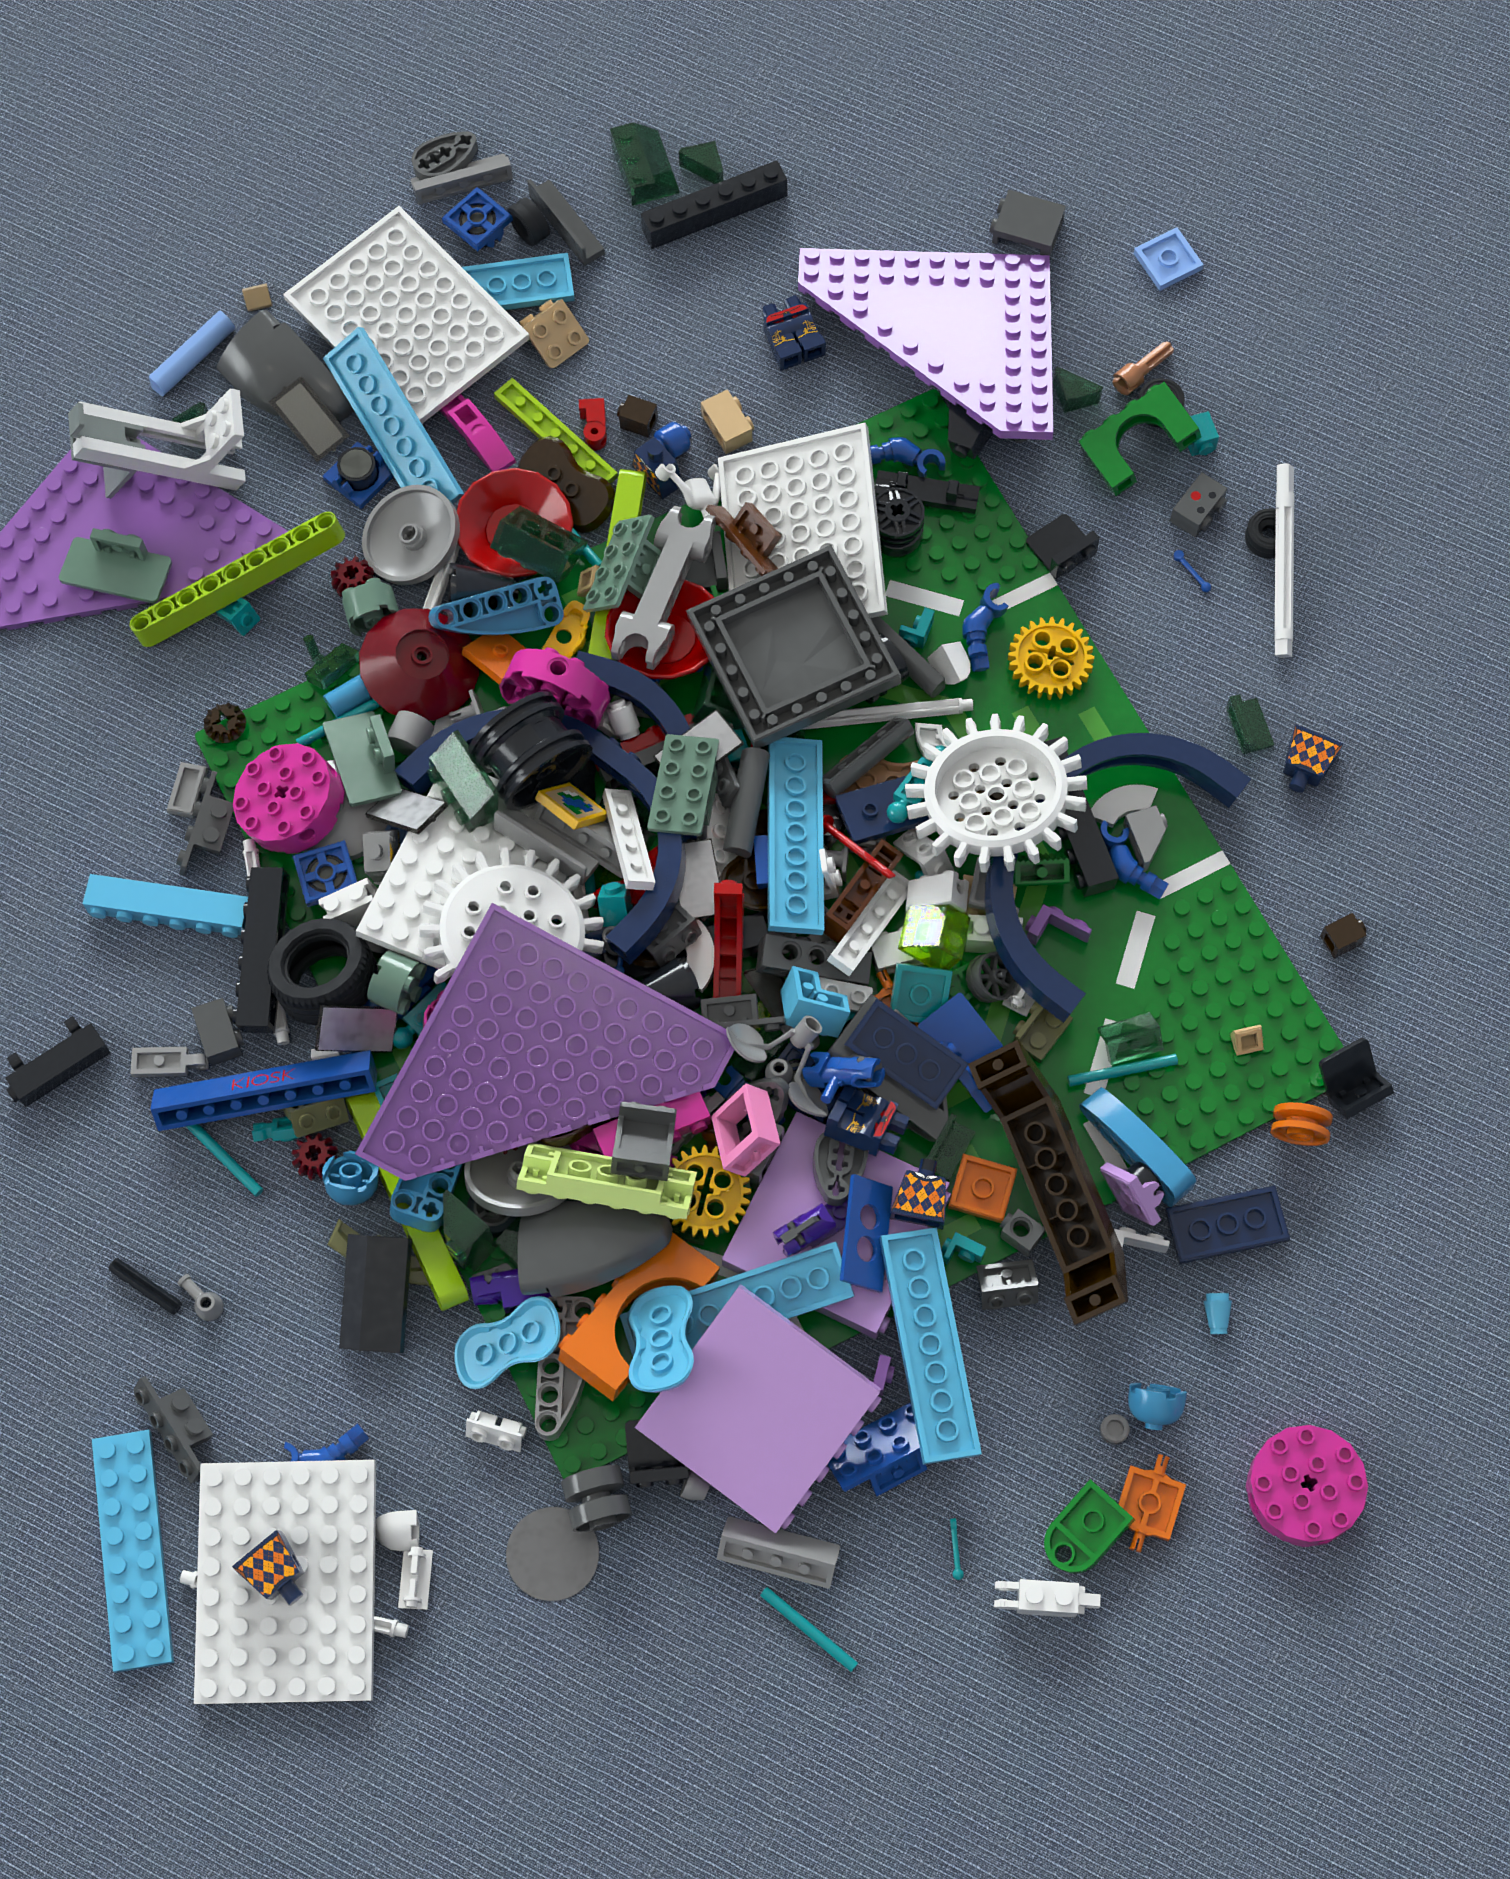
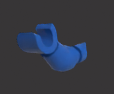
[870,437,945,478]
[962,583,1009,672]
[1099,820,1169,899]
[272,1423,369,1462]

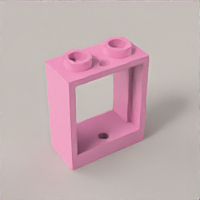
[711,1084,781,1177]

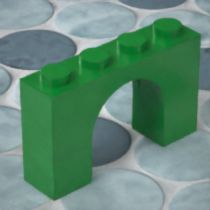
[1079,382,1202,496]

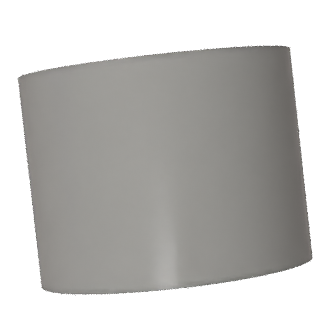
[387,711,434,756]

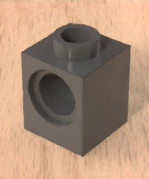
[999,1209,1045,1257]

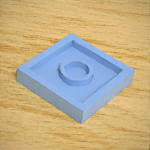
[1133,227,1203,291]

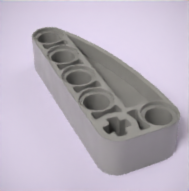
[535,1296,595,1441]

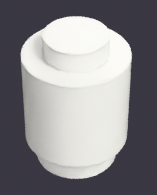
[606,699,640,741]

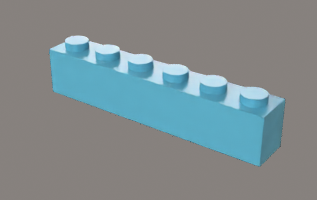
[83,874,248,938]

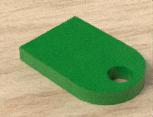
[1044,1479,1135,1574]

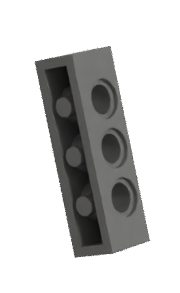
[756,932,872,986]

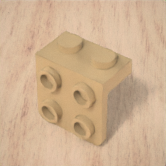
[519,299,589,368]

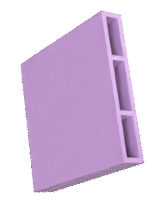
[722,1112,951,1339]
[635,1284,882,1533]

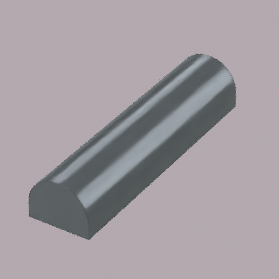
[871,617,946,698]
[823,717,914,799]
[723,747,770,858]

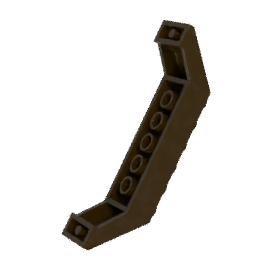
[968,1040,1128,1326]

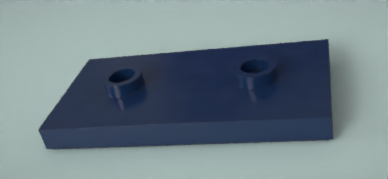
[835,776,929,845]
[844,998,969,1110]
[1165,1185,1290,1264]

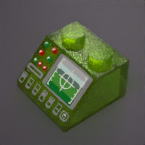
[898,905,971,970]

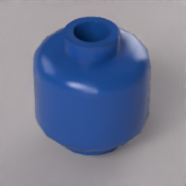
[654,422,691,459]

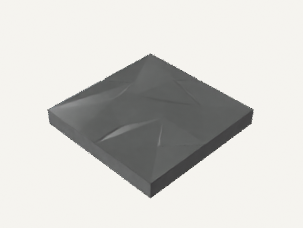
[686,545,901,748]

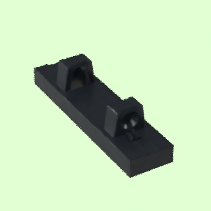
[875,470,980,514]

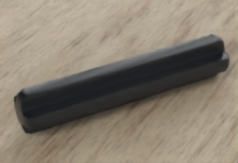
[108,1258,182,1315]

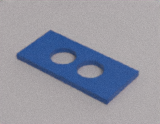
[840,1174,893,1293]

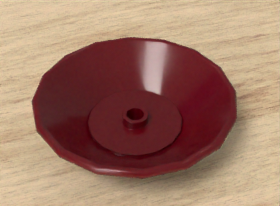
[359,609,479,721]

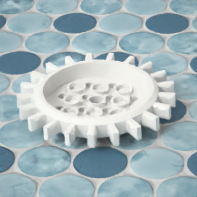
[905,714,1087,873]
[419,847,604,984]

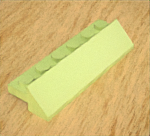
[516,1143,697,1219]

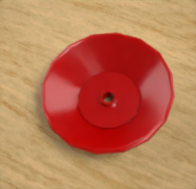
[457,468,573,578]
[605,580,715,679]

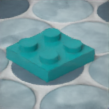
[890,963,952,1023]

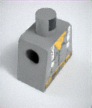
[363,829,400,882]

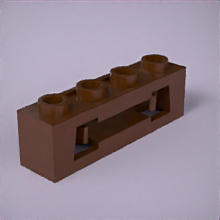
[823,839,904,944]

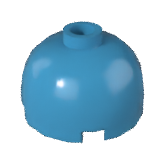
[322,1151,379,1206]
[1128,1383,1187,1430]

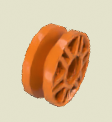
[1270,1102,1333,1146]

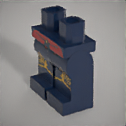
[762,295,826,371]
[824,1086,910,1157]

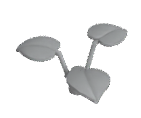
[726,1015,829,1117]

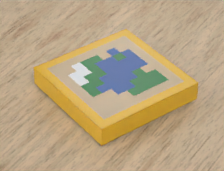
[535,782,607,830]

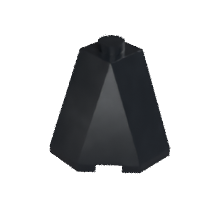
[948,401,993,459]

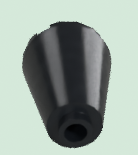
[448,563,519,614]
[640,958,701,1011]

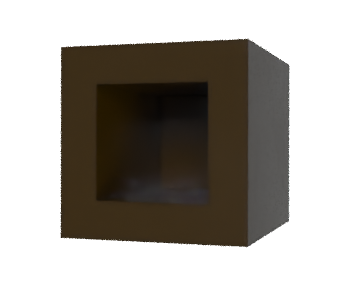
[617,395,658,438]
[1320,913,1367,959]

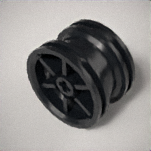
[468,691,593,811]

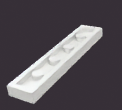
[602,789,655,890]
[827,870,909,976]

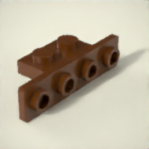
[705,502,782,576]

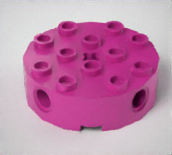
[499,647,611,729]
[233,743,345,854]
[1246,1425,1368,1547]

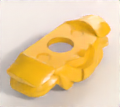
[542,600,590,659]

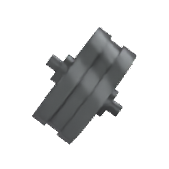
[966,951,1018,1003]

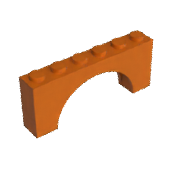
[558,1232,720,1401]

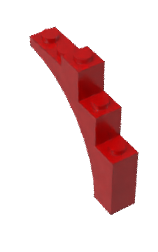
[713,880,744,998]

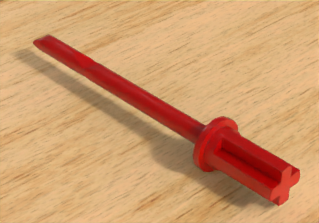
[823,814,896,879]

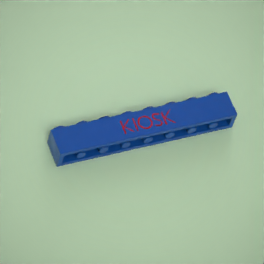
[150,1050,377,1131]

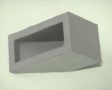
[1123,805,1168,872]

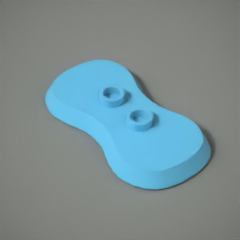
[628,1285,694,1393]
[454,1296,561,1389]

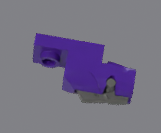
[773,1200,848,1257]
[469,1263,552,1314]

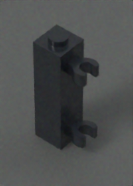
[5,1016,111,1107]

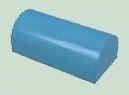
[323,674,372,718]

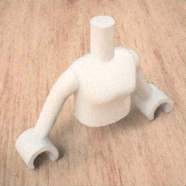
[655,464,721,518]

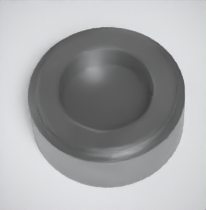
[1100,1414,1130,1445]

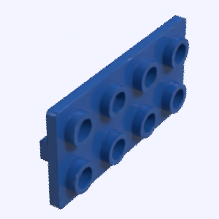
[917,993,1003,1113]
[827,1402,927,1496]

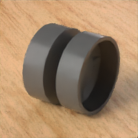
[561,1465,633,1532]

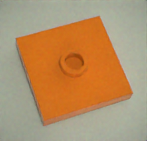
[462,634,527,685]
[948,1153,1018,1223]

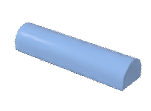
[149,310,235,396]

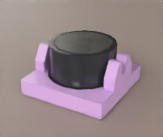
[1100,1161,1164,1226]

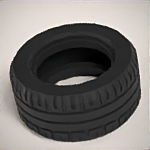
[267,918,378,1025]

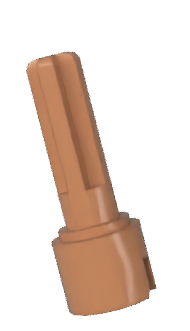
[1112,341,1174,395]

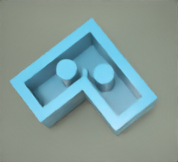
[780,966,850,1038]

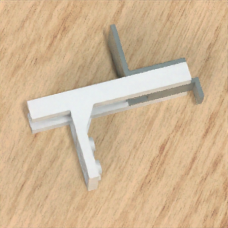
[68,388,246,499]

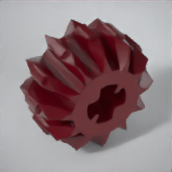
[330,555,375,597]
[291,1132,339,1181]

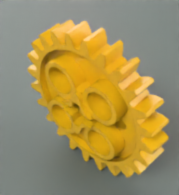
[1008,617,1094,700]
[672,1145,751,1238]

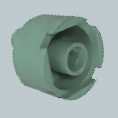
[342,578,399,636]
[367,950,427,1015]

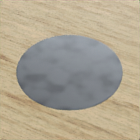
[506,1507,599,1601]

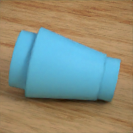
[1203,1293,1232,1334]

